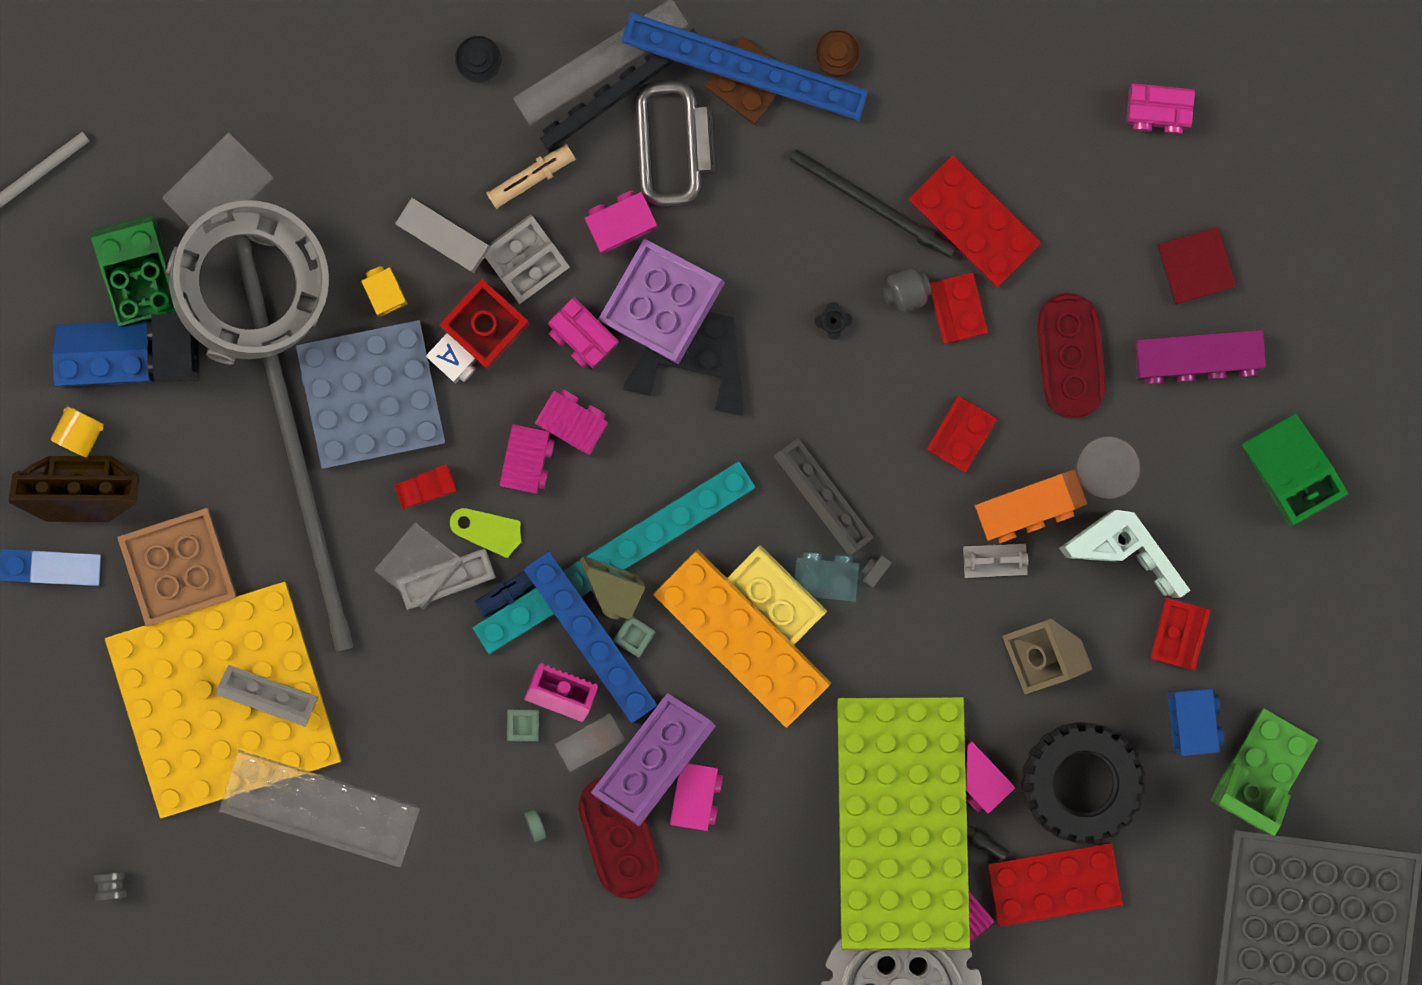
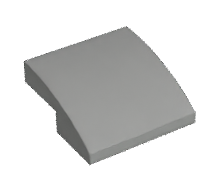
[485,214,570,304]

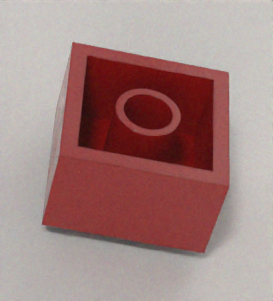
[439,279,530,370]

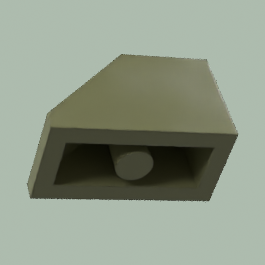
[580,556,646,620]

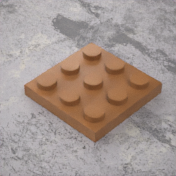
[117,508,237,627]

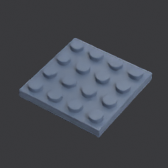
[296,320,445,469]

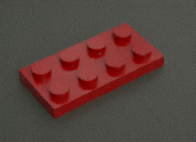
[908,155,1041,288]
[987,842,1123,927]

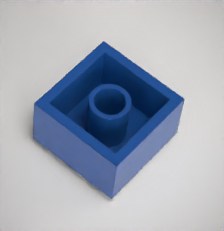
[1167,687,1224,756]

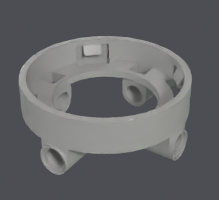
[165,200,329,365]

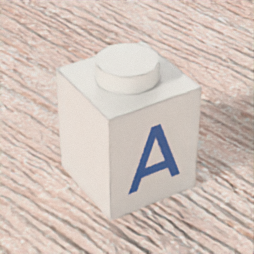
[426,333,477,384]

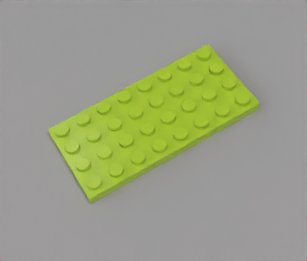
[837,697,970,951]

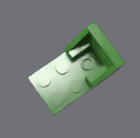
[1211,708,1318,836]

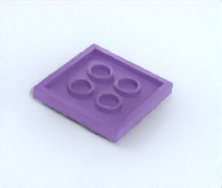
[598,239,725,364]

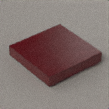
[1157,227,1236,305]

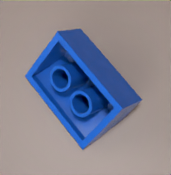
[52,320,154,388]

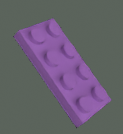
[591,693,716,826]

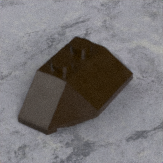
[9,456,139,522]

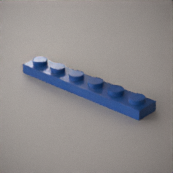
[523,551,657,723]

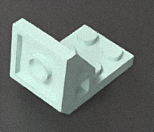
[1059,510,1190,598]

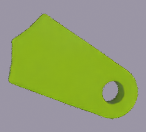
[450,508,522,558]

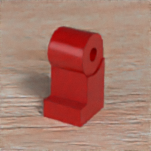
[394,464,458,509]

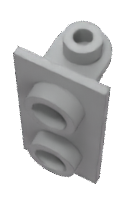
[963,544,1028,578]

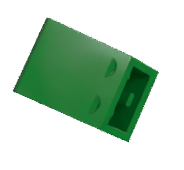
[91,213,176,327]
[1241,413,1348,526]

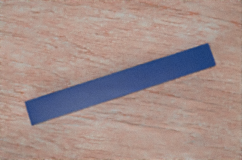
[620,12,869,121]

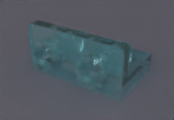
[794,552,860,602]

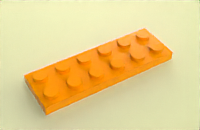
[653,550,831,728]

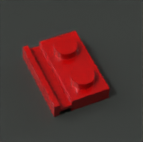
[929,272,988,345]
[926,396,997,473]
[1150,598,1211,670]

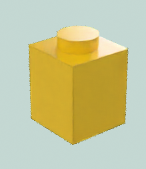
[361,266,408,317]

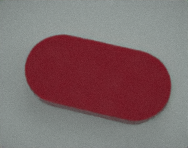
[1036,293,1106,419]
[578,776,660,899]

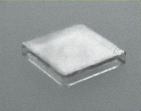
[375,523,464,610]

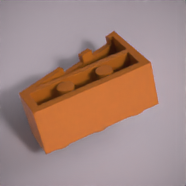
[975,469,1088,543]

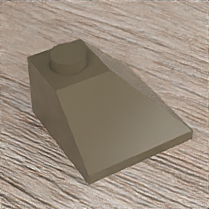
[1002,619,1092,694]

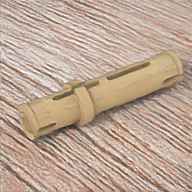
[486,143,576,209]

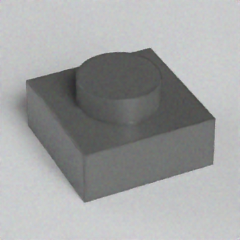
[861,555,892,588]

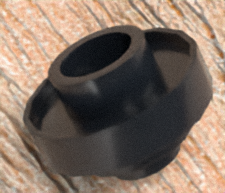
[455,35,501,82]

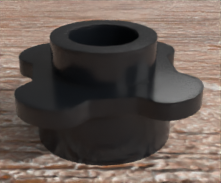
[815,302,852,340]

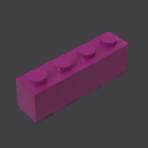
[1134,330,1266,385]

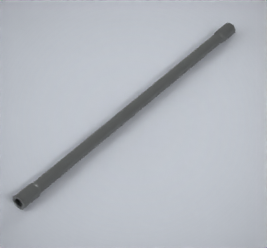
[230,235,354,652]

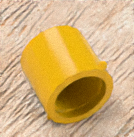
[50,406,104,458]

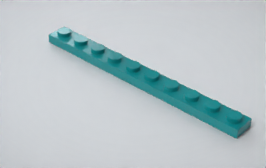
[472,461,756,654]

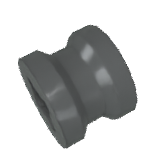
[93,871,127,900]

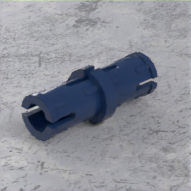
[474,571,534,618]

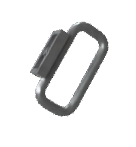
[635,81,716,207]

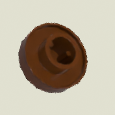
[814,29,861,76]

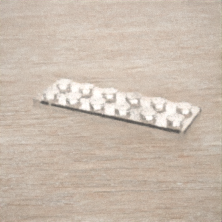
[219,750,420,868]

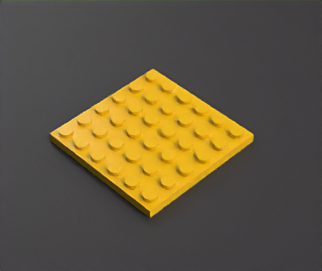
[104,582,342,819]

